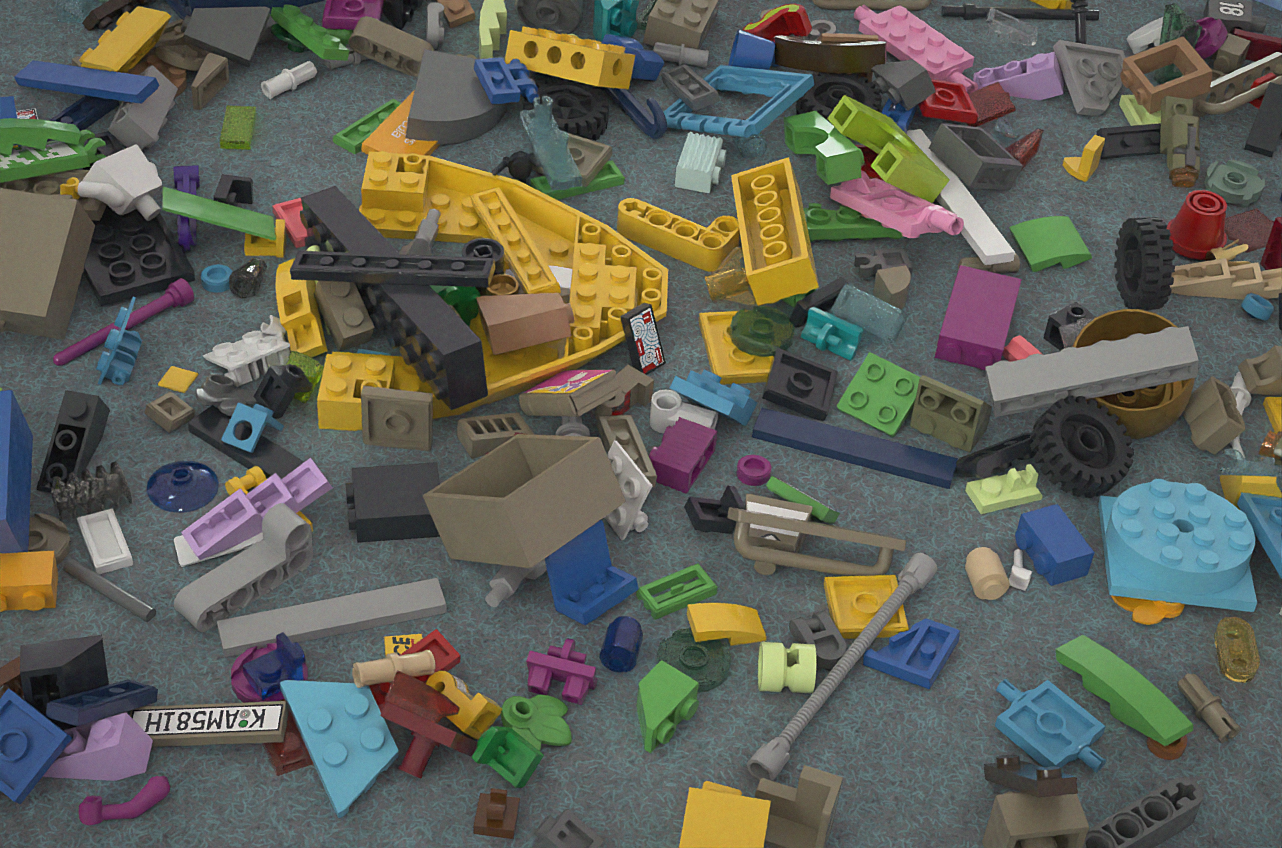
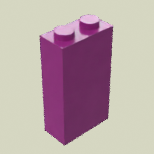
[934,265,1022,370]

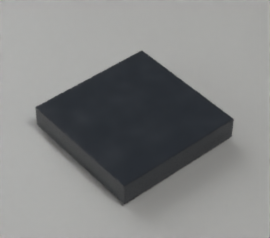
[762,348,838,421]

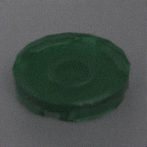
[729,305,795,357]
[656,628,732,692]

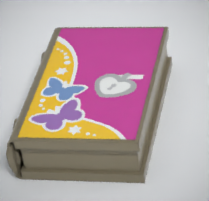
[519,370,623,417]

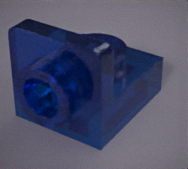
[243,632,306,700]

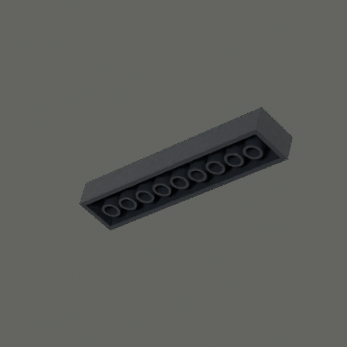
[300,186,488,411]

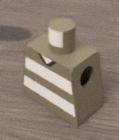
[742,493,813,575]

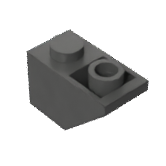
[871,59,936,110]

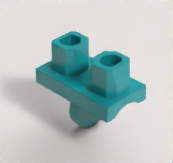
[800,307,864,361]

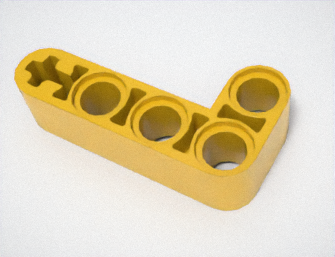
[617,198,740,272]

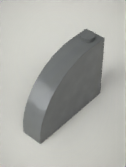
[405,49,509,144]

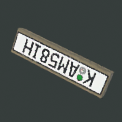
[130,701,289,747]

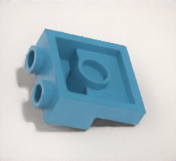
[670,369,757,426]

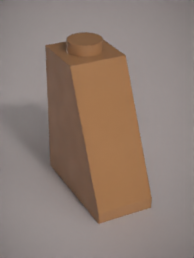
[476,293,574,355]

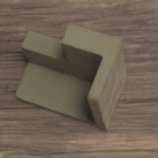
[755,765,843,848]

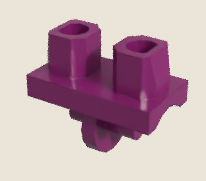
[526,638,598,705]

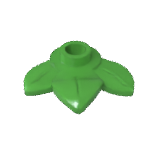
[500,695,572,750]

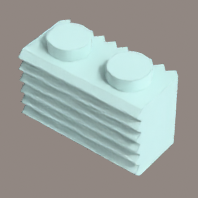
[675,132,727,193]

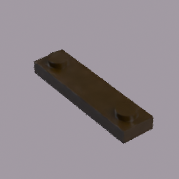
[984,755,1078,798]

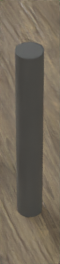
[63,558,156,622]

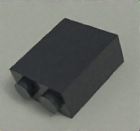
[345,462,440,543]

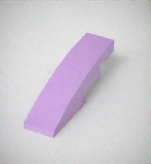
[181,458,333,560]

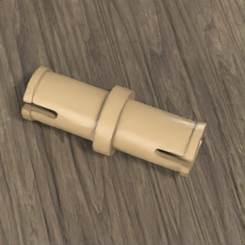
[352,650,435,688]

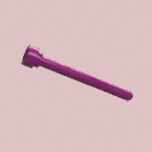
[53,278,195,366]

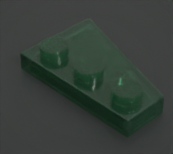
[1154,3,1203,85]

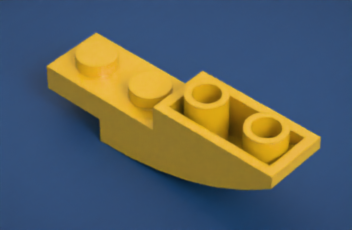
[276,258,327,362]

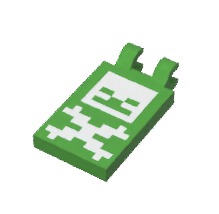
[0,130,106,183]

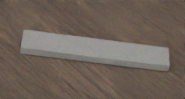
[217,578,447,657]

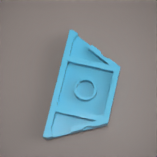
[280,680,399,818]

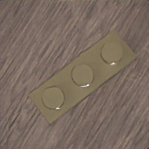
[597,415,657,487]

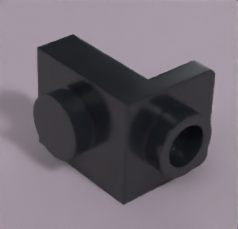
[684,485,745,534]

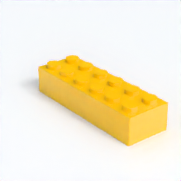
[731,157,819,306]

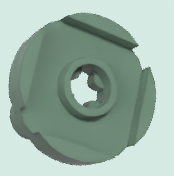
[1204,160,1265,208]

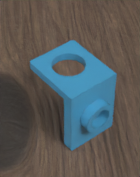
[221,403,284,453]

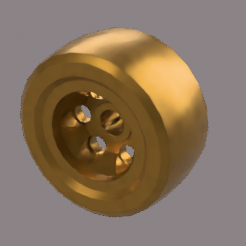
[1072,309,1195,439]

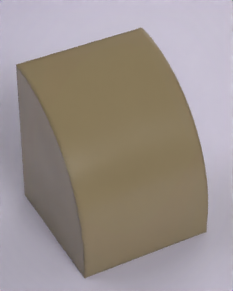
[873,266,911,317]

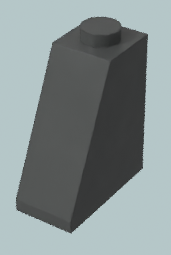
[181,7,270,67]

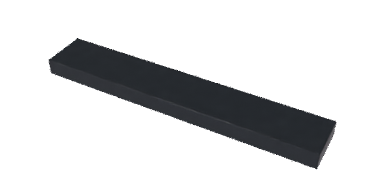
[290,251,495,288]

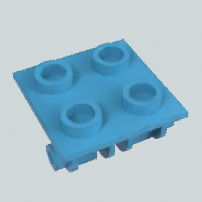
[96,296,142,385]

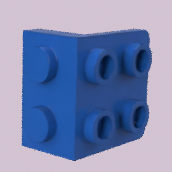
[545,520,639,625]

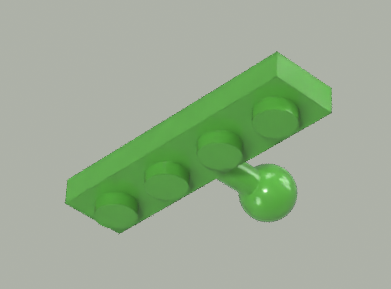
[270,4,353,61]

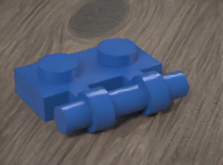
[474,57,539,104]

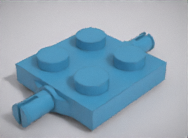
[995,679,1106,773]

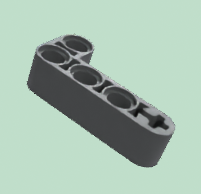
[1082,777,1204,848]

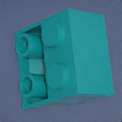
[593,0,639,42]

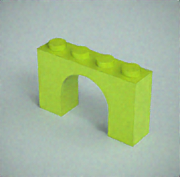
[827,95,950,203]

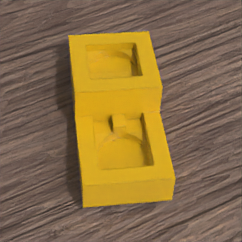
[686,603,767,646]

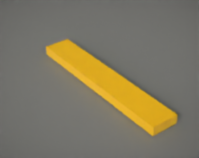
[471,187,561,294]

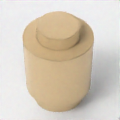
[965,547,1010,600]

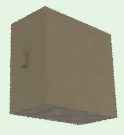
[0,188,95,340]
[423,434,626,568]

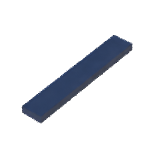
[752,408,958,489]

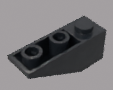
[36,390,110,496]

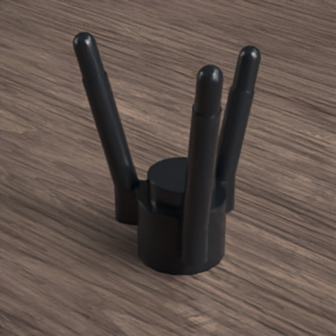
[492,151,542,184]

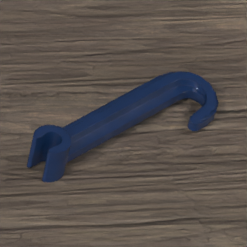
[596,86,667,139]

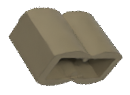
[1183,376,1245,455]

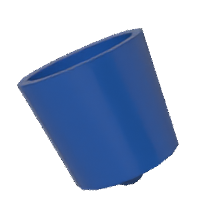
[728,29,779,70]

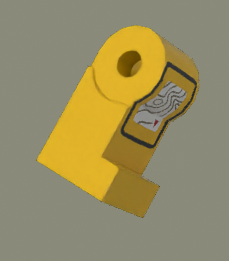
[425,671,502,740]

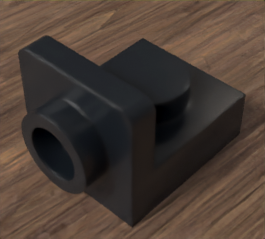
[213,174,254,207]
[253,364,313,419]

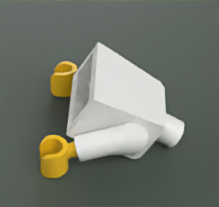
[60,144,162,221]

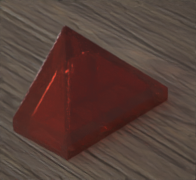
[1004,128,1044,172]

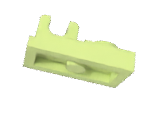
[965,464,1043,514]

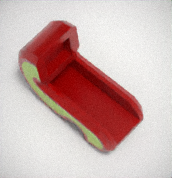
[743,3,812,42]

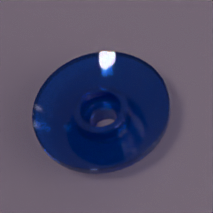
[147,461,219,513]

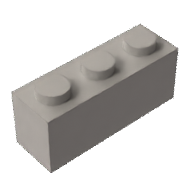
[108,65,178,150]

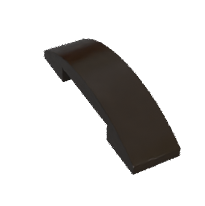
[775,35,886,73]

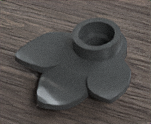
[195,374,259,416]

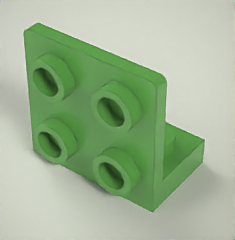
[837,352,920,437]

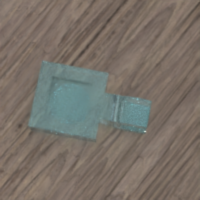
[1220,449,1282,480]

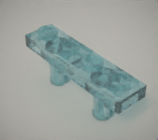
[520,96,582,191]

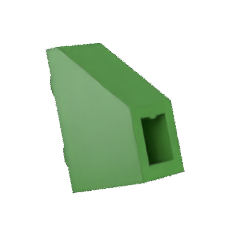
[636,660,699,753]

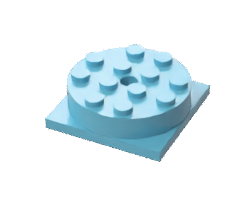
[1098,479,1257,612]

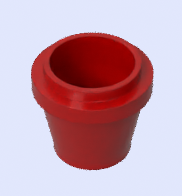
[1167,190,1227,260]

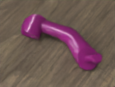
[79,776,170,825]

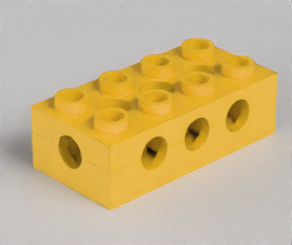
[505,26,635,89]

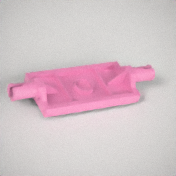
[854,5,978,96]
[830,170,964,238]

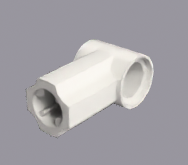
[649,389,718,433]

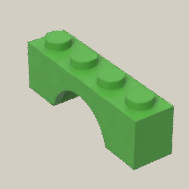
[783,111,864,185]

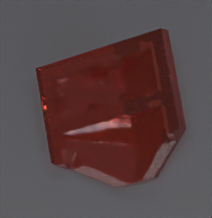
[383,670,460,723]

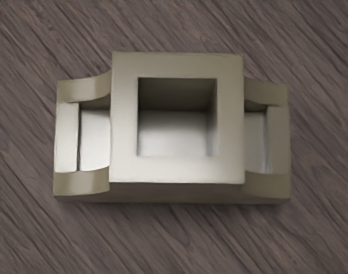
[1238,345,1282,397]

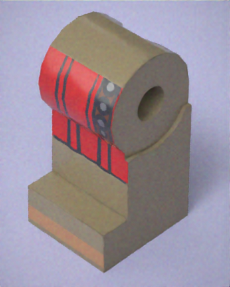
[595,365,654,421]

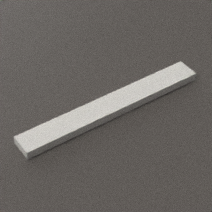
[907,129,1015,265]

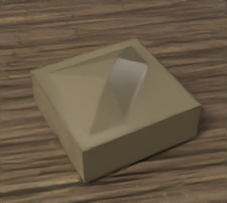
[145,391,195,433]

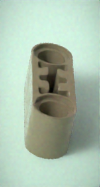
[349,16,435,77]

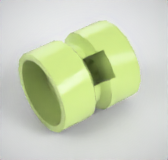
[758,642,816,693]

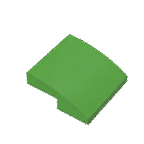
[1009,216,1092,272]

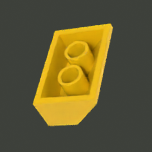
[79,6,171,73]

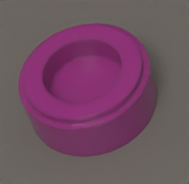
[736,455,771,486]

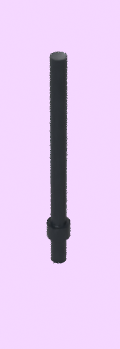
[941,3,1099,21]

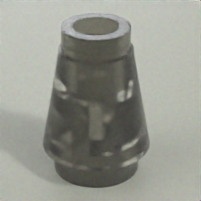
[229,257,267,299]

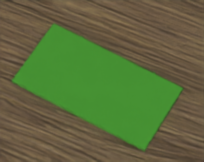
[162,187,276,241]

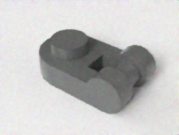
[789,610,847,669]

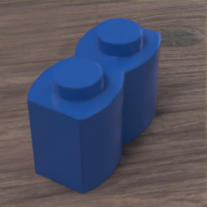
[602,34,664,81]

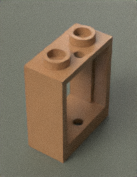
[1120,36,1212,114]

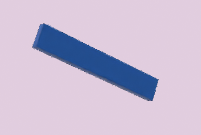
[14,60,160,104]

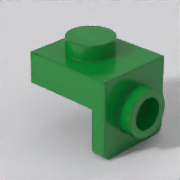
[472,726,544,788]

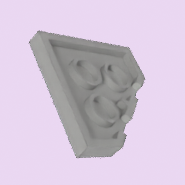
[1053,40,1126,116]

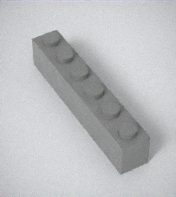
[986,326,1199,417]

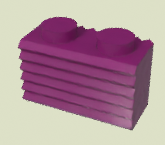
[649,417,718,494]

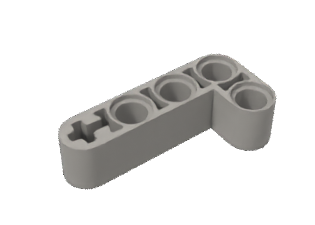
[174,503,313,632]

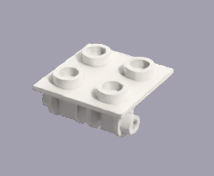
[203,331,290,387]
[604,441,652,540]

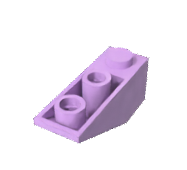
[973,52,1064,100]
[43,713,153,781]

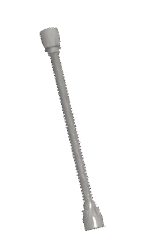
[747,553,937,781]

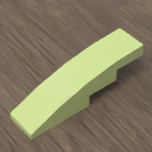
[479,0,507,59]

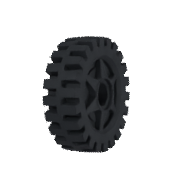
[796,72,882,138]
[523,78,609,144]
[1114,217,1175,310]
[1030,396,1134,498]

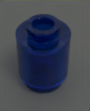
[599,616,643,673]

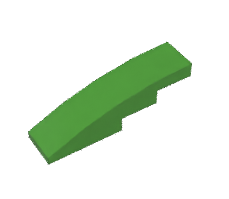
[0,118,81,155]
[1055,635,1193,746]

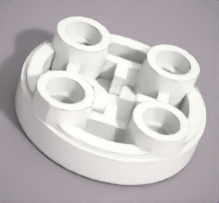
[1126,14,1183,54]

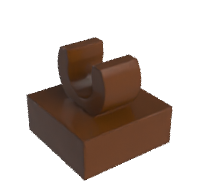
[473,788,520,839]

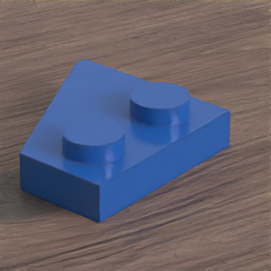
[863,618,960,689]

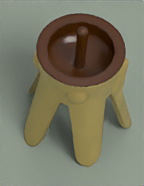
[1206,239,1251,267]

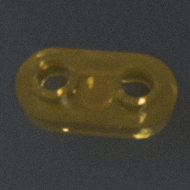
[1214,617,1260,683]

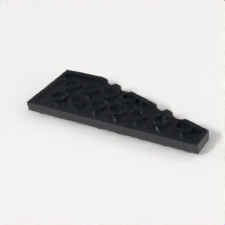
[83,131,195,306]

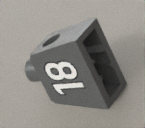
[1203,0,1267,35]

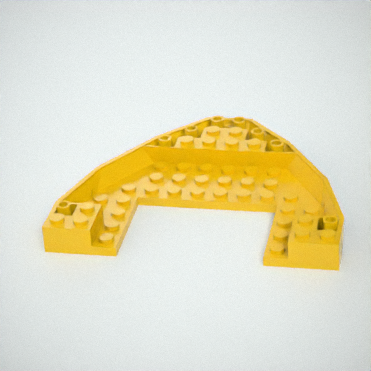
[317,151,668,431]

